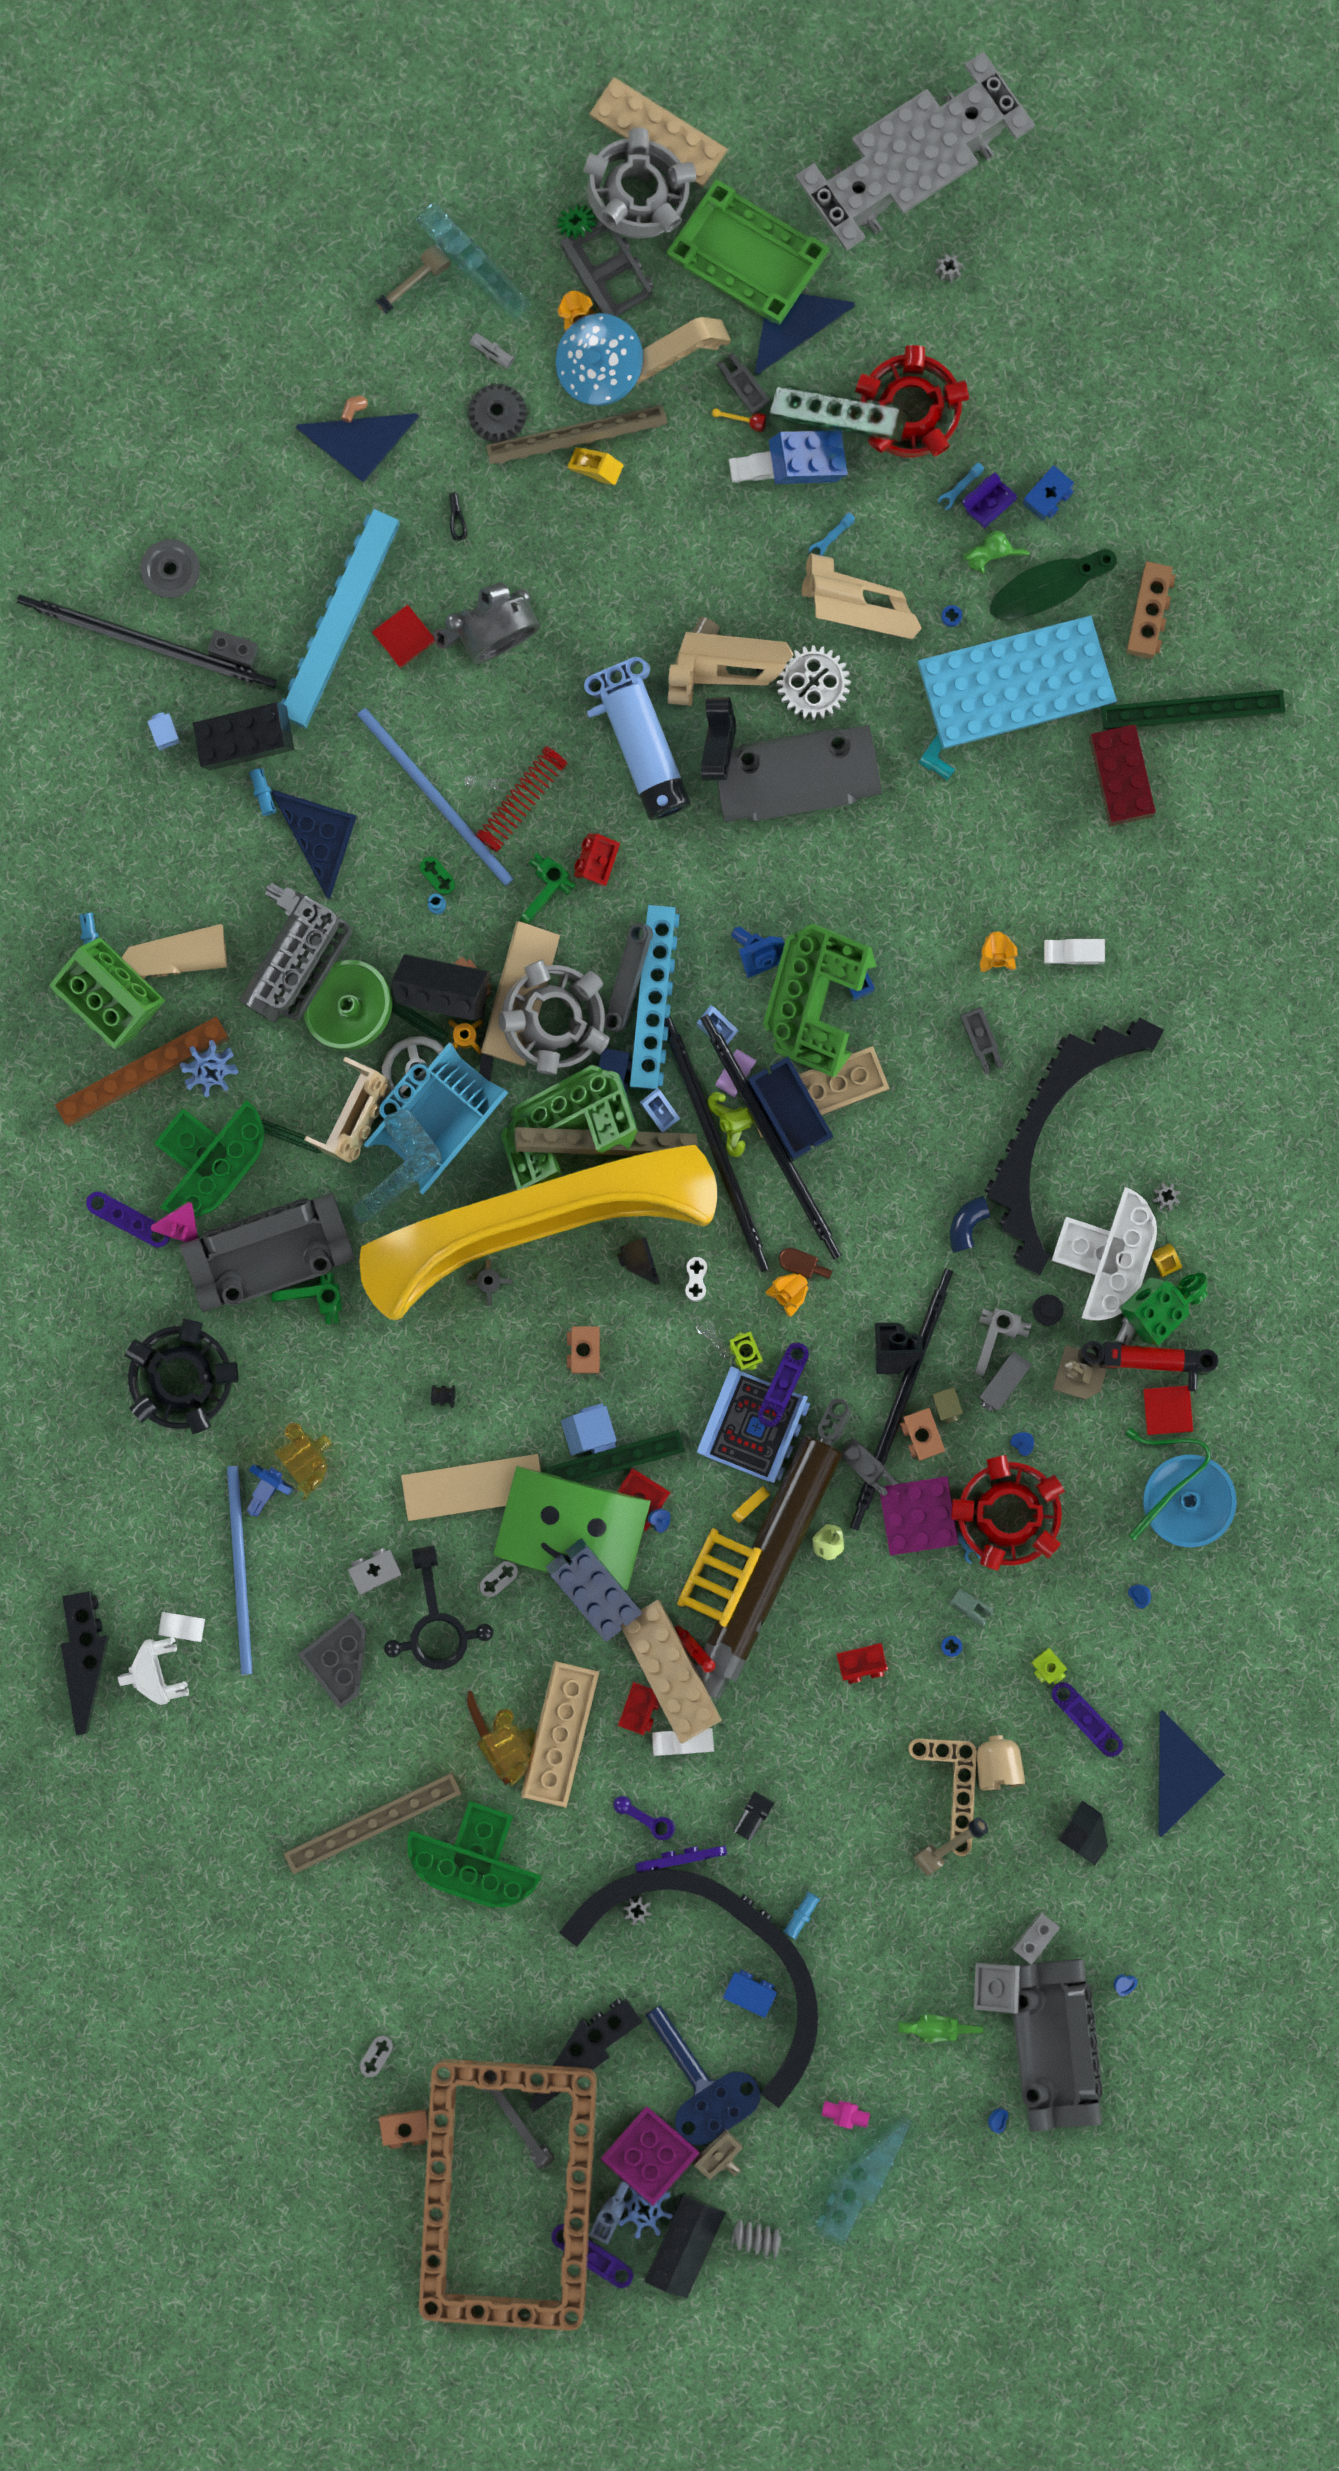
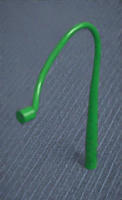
[1125,1428,1211,1541]

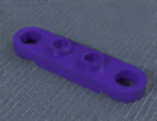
[86,1192,170,1248]
[758,1342,809,1427]
[1051,1682,1123,1757]
[635,1845,728,1873]
[551,2224,633,2288]

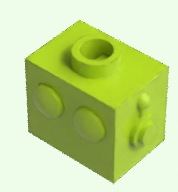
[729,1331,763,1372]

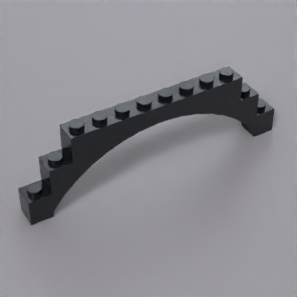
[984,1017,1164,1276]

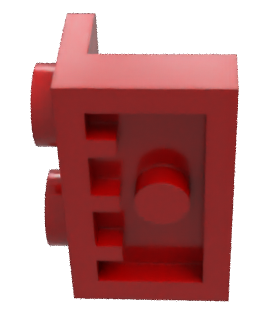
[574,833,620,886]
[836,1643,888,1684]
[618,1682,660,1735]

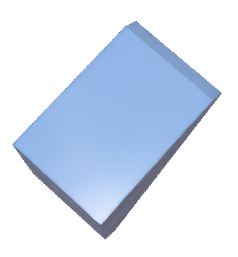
[697,1005,739,1045]
[640,1088,680,1133]

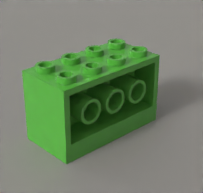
[49,937,165,1049]

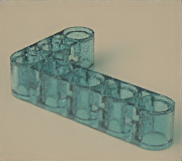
[353,1109,441,1223]

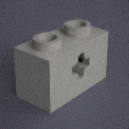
[348,1548,402,1595]
[1011,1912,1060,1965]

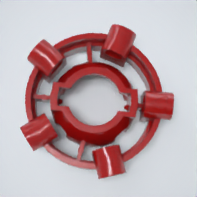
[855,345,969,458]
[951,1455,1065,1571]

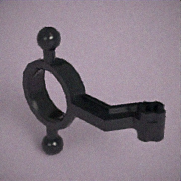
[384,1545,494,1670]

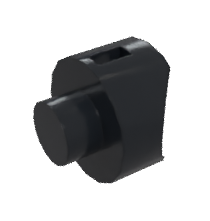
[1032,1294,1064,1326]

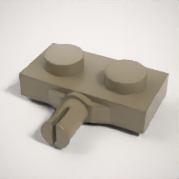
[693,2129,743,2180]

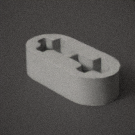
[480,1561,518,1597]
[360,2035,393,2077]

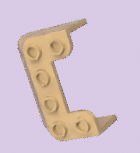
[304,1057,391,1162]

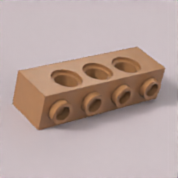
[1126,561,1176,659]

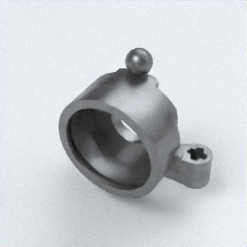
[434,582,541,663]

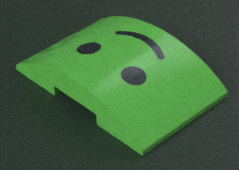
[493,1466,651,1590]

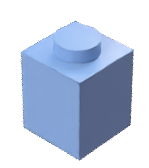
[147,713,180,750]

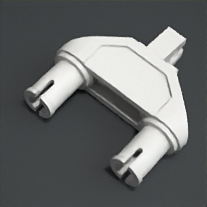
[118,1637,189,1705]

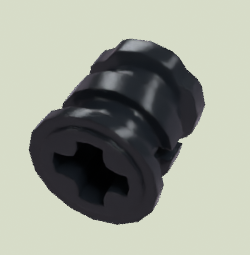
[431,1385,456,1408]

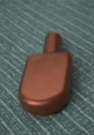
[779,1248,832,1279]

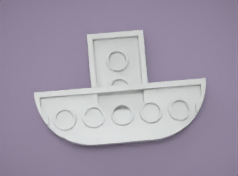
[1051,1187,1157,1321]

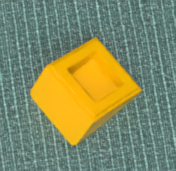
[1151,1243,1182,1277]

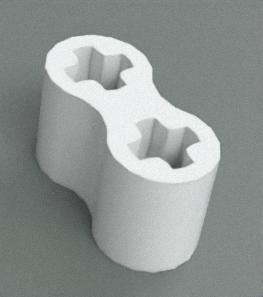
[685,1257,707,1302]
[158,1612,205,1642]

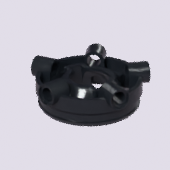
[125,1319,239,1435]

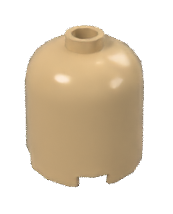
[977,1735,1025,1791]

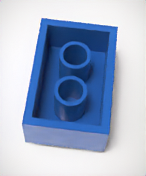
[769,431,848,484]

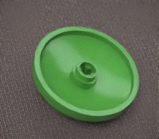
[304,960,392,1051]

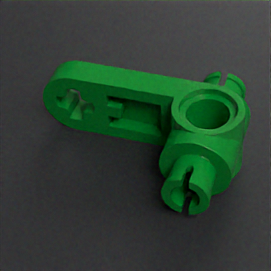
[519,852,576,924]
[270,1273,342,1325]

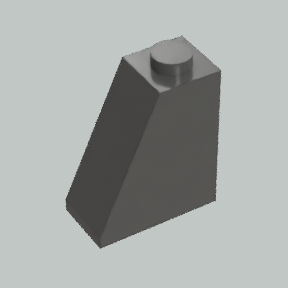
[978,1351,1032,1412]

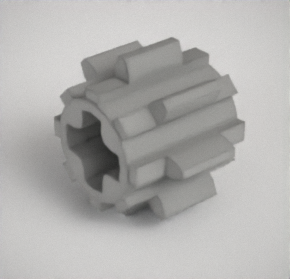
[935,254,963,284]
[1152,1183,1181,1211]
[623,1896,652,1925]

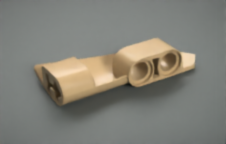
[122,924,228,979]

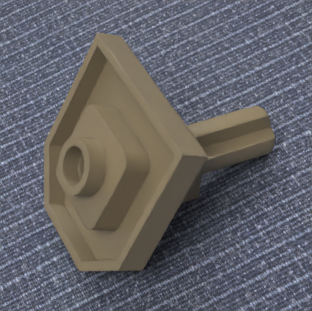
[1052,1345,1107,1400]

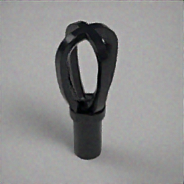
[449,493,468,541]

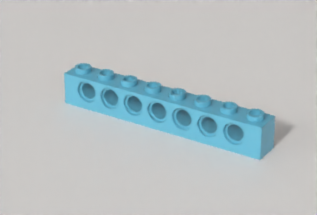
[630,905,680,1091]

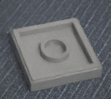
[974,1962,1020,2013]

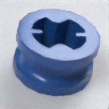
[941,605,962,627]
[941,1636,962,1657]

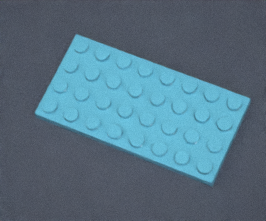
[917,616,1117,749]

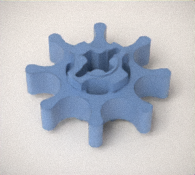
[180,1040,238,1097]
[619,2185,673,2238]

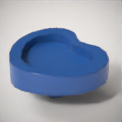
[1010,1432,1034,1456]
[648,1509,670,1533]
[1128,1584,1151,1609]
[1113,1974,1138,1996]
[988,2108,1008,2133]

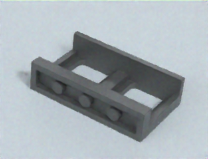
[560,221,654,317]

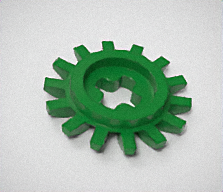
[556,204,596,240]

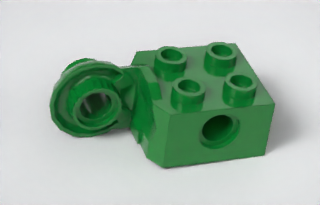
[1120,1273,1208,1346]

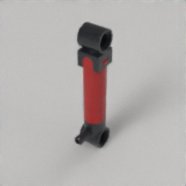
[1078,1341,1219,1392]

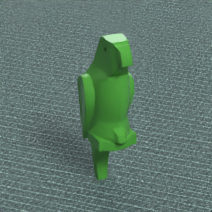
[898,2015,983,2043]

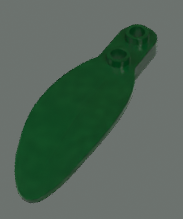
[990,549,1117,619]

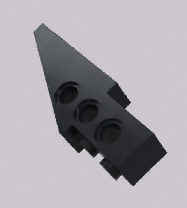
[61,1591,109,1736]
[528,1997,643,2112]

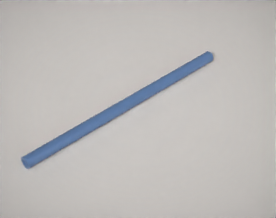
[358,708,514,886]

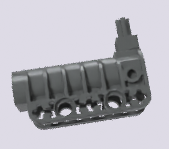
[239,883,352,1023]

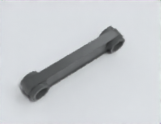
[604,923,653,1032]
[483,2070,555,2170]

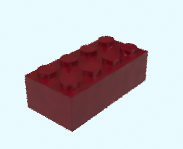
[1089,724,1156,827]

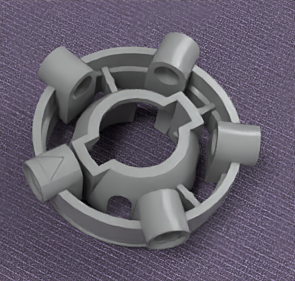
[583,128,696,238]
[499,959,610,1075]

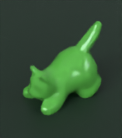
[962,530,1030,574]

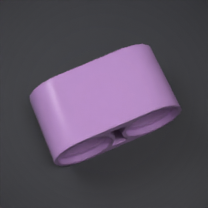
[715,1049,757,1098]

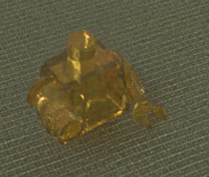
[274,1423,333,1501]
[476,1709,536,1786]

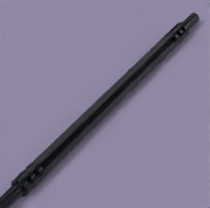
[17,594,278,689]
[700,1014,842,1260]
[664,1016,769,1272]
[850,1268,953,1531]

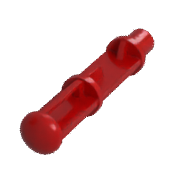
[674,1625,716,1673]

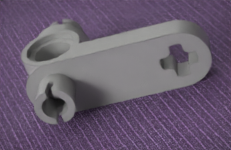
[975,1308,1032,1376]

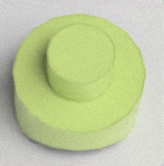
[812,1524,844,1560]

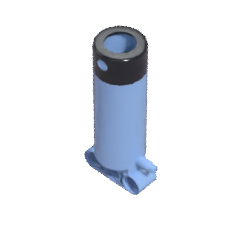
[584,657,690,820]

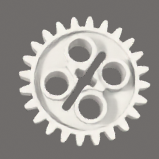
[777,645,851,720]

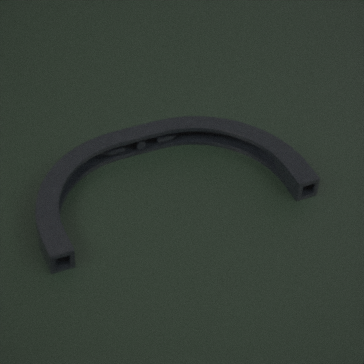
[559,1869,818,2109]

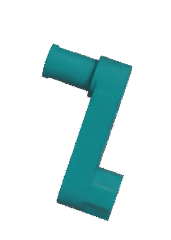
[918,734,955,781]

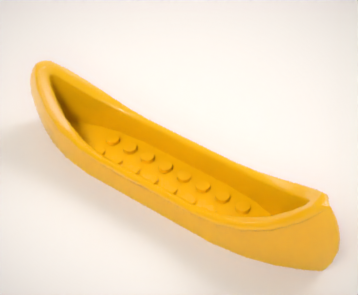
[359,1145,717,1320]

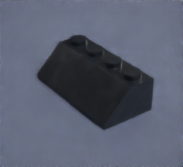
[391,954,489,1020]
[644,2192,726,2299]

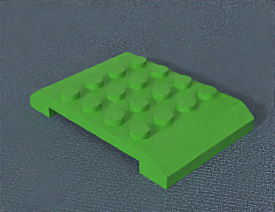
[667,179,830,324]

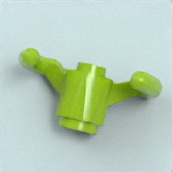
[707,1092,754,1157]

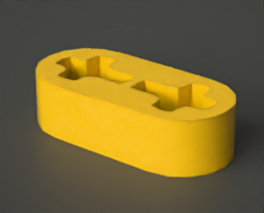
[731,1486,771,1524]

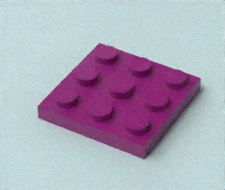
[880,1476,959,1556]
[600,2106,700,2207]

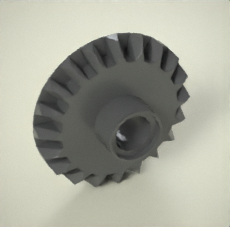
[468,383,527,442]
[140,539,200,599]

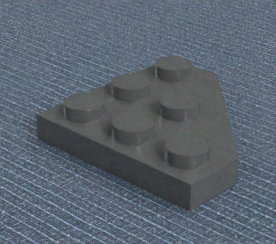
[298,1611,367,1709]

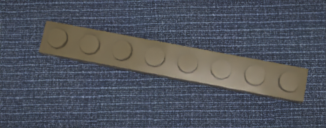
[486,405,667,464]
[514,1127,698,1156]
[283,1773,462,1874]

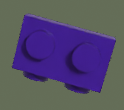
[962,472,1018,528]

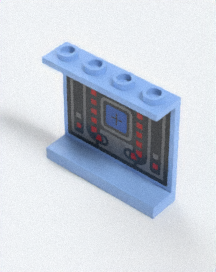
[697,1366,810,1484]

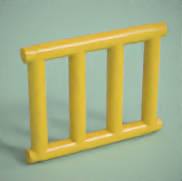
[677,1528,761,1627]

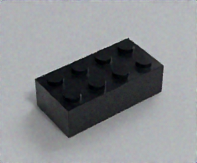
[193,702,294,770]

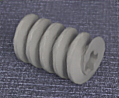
[730,2220,781,2259]

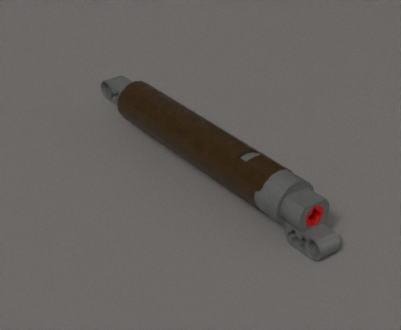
[693,1398,852,1700]

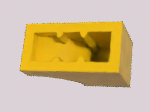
[567,447,624,485]

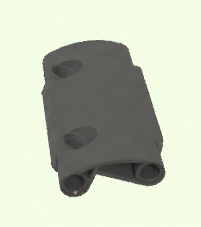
[717,725,882,823]
[180,1192,356,1312]
[1013,1959,1103,2132]

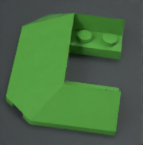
[763,923,877,1077]
[501,1065,638,1190]

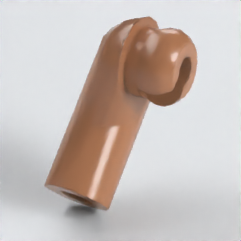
[341,395,368,423]

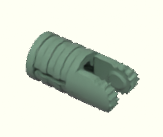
[948,1587,994,1627]

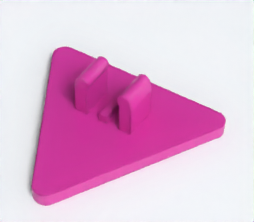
[151,1202,198,1242]

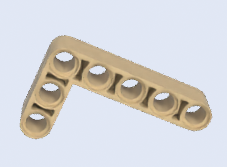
[635,317,731,386]
[908,1738,976,1856]

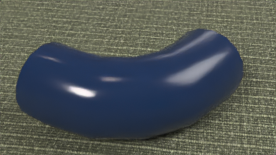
[949,1196,990,1253]

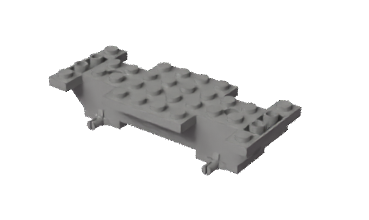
[795,52,1035,251]

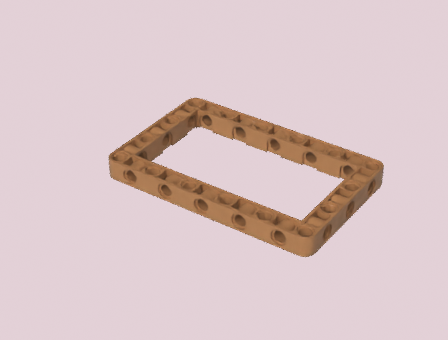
[419,2059,597,2331]

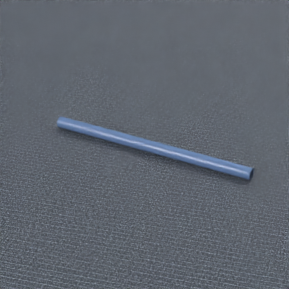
[227,1466,253,1675]

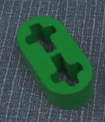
[420,857,455,896]

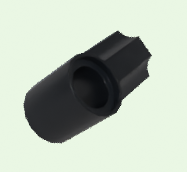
[734,1791,775,1841]

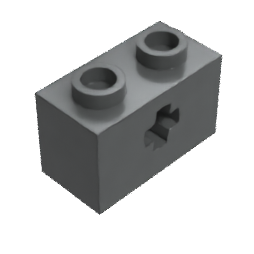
[207,629,260,669]

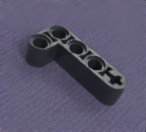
[701,697,736,781]

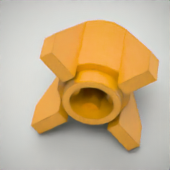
[557,291,596,332]
[980,931,1018,972]
[448,1020,484,1055]
[765,1273,808,1317]

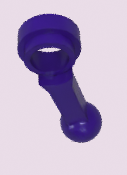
[613,1796,675,1840]

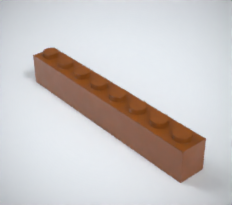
[55,1016,230,1127]

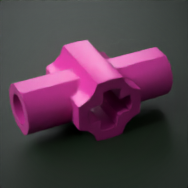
[821,2100,870,2129]

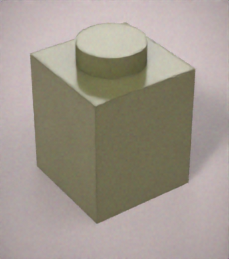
[931,1387,963,1424]

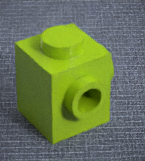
[1030,1648,1067,1685]

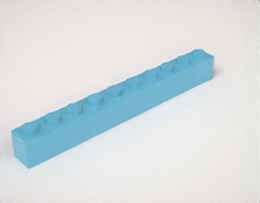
[280,509,400,729]

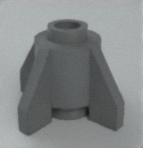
[466,1259,512,1306]

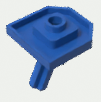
[731,927,785,978]
[247,1464,295,1517]

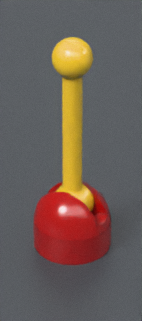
[712,408,767,433]

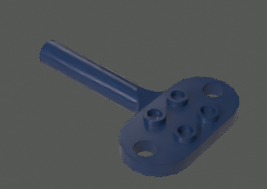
[645,2005,760,2145]

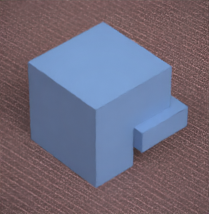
[561,1403,617,1456]

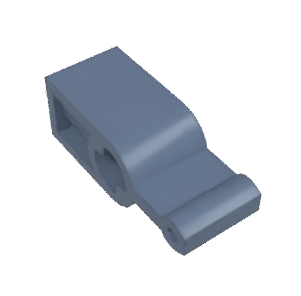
[589,2182,628,2244]

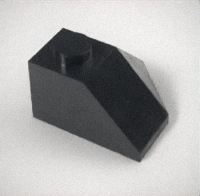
[617,1237,660,1286]
[875,1323,923,1375]
[1057,1801,1108,1865]

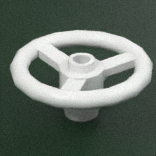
[382,1036,444,1098]

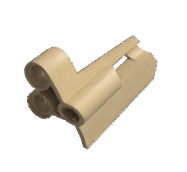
[801,553,921,639]
[668,632,793,706]

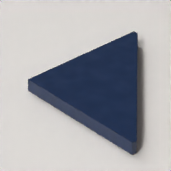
[755,294,855,375]
[296,413,419,483]
[272,790,357,899]
[1158,1710,1225,1837]

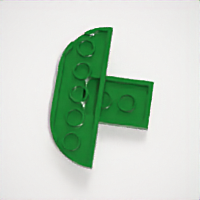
[154,1099,264,1217]
[407,1801,542,1908]

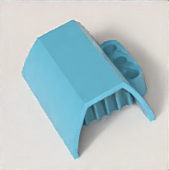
[364,1042,509,1195]

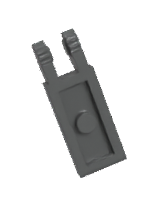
[716,353,771,415]
[960,1007,1003,1074]
[841,1438,898,1496]

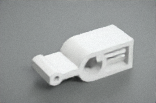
[729,451,774,483]
[1044,939,1105,964]
[652,1728,714,1756]

